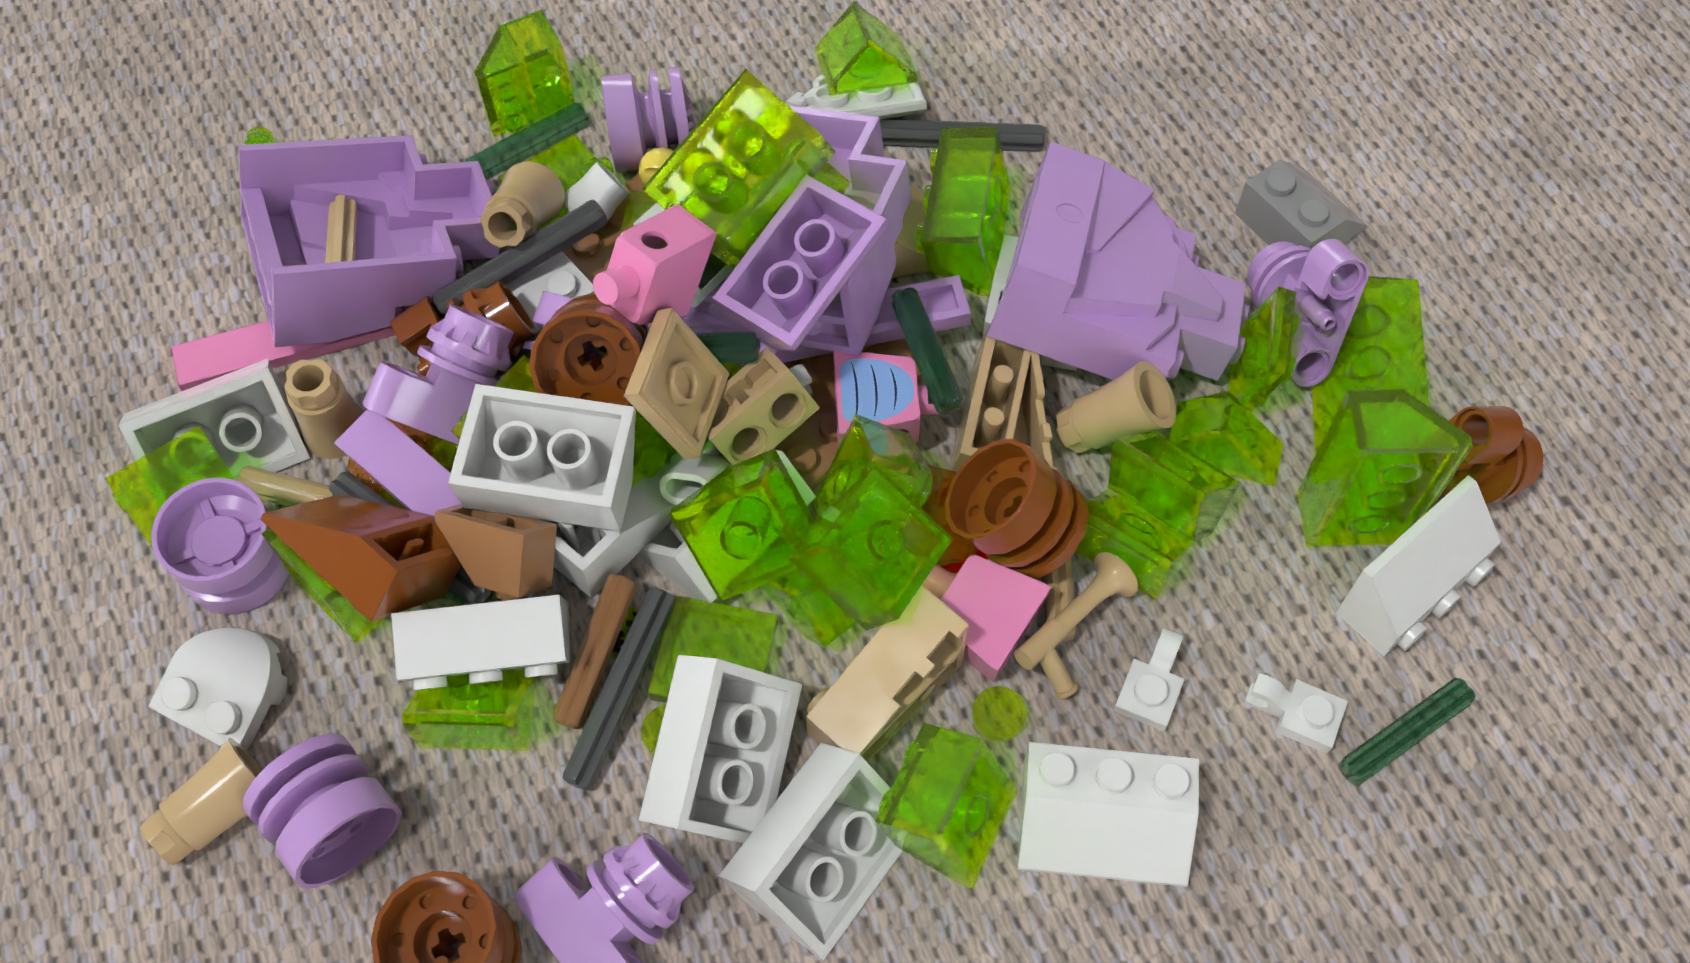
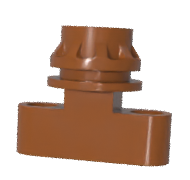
[391,280,537,376]
[1381,406,1543,513]

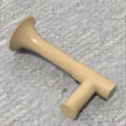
[1014,552,1138,699]

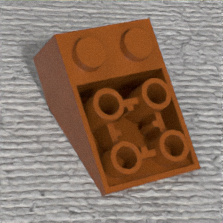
[260,494,461,622]

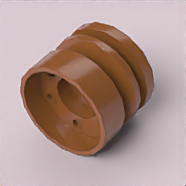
[529,293,649,406]
[945,439,1089,579]
[371,871,523,963]

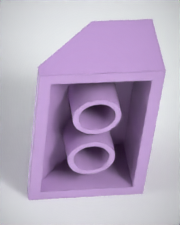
[713,175,889,351]

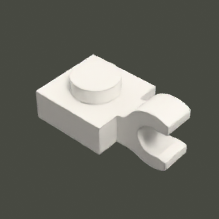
[1113,628,1184,731]
[1244,673,1348,753]

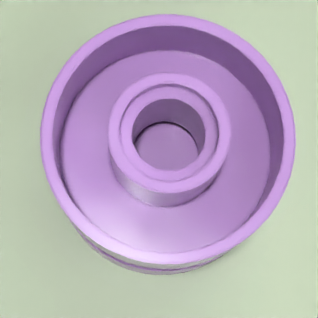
[151,478,292,614]

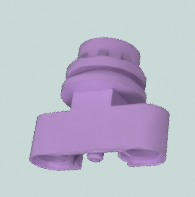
[1247,239,1369,387]
[362,304,514,445]
[514,833,694,963]

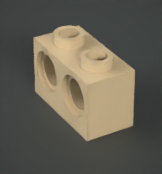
[707,347,820,476]

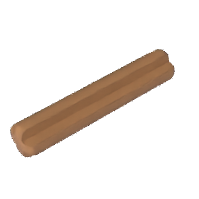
[553,574,637,729]

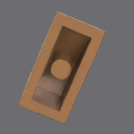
[435,504,557,601]

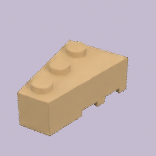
[947,326,1058,481]
[806,583,969,763]

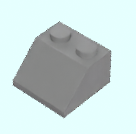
[1235,160,1367,248]

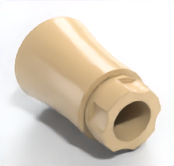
[480,161,565,248]
[284,358,365,459]
[1056,361,1176,454]
[139,738,262,865]

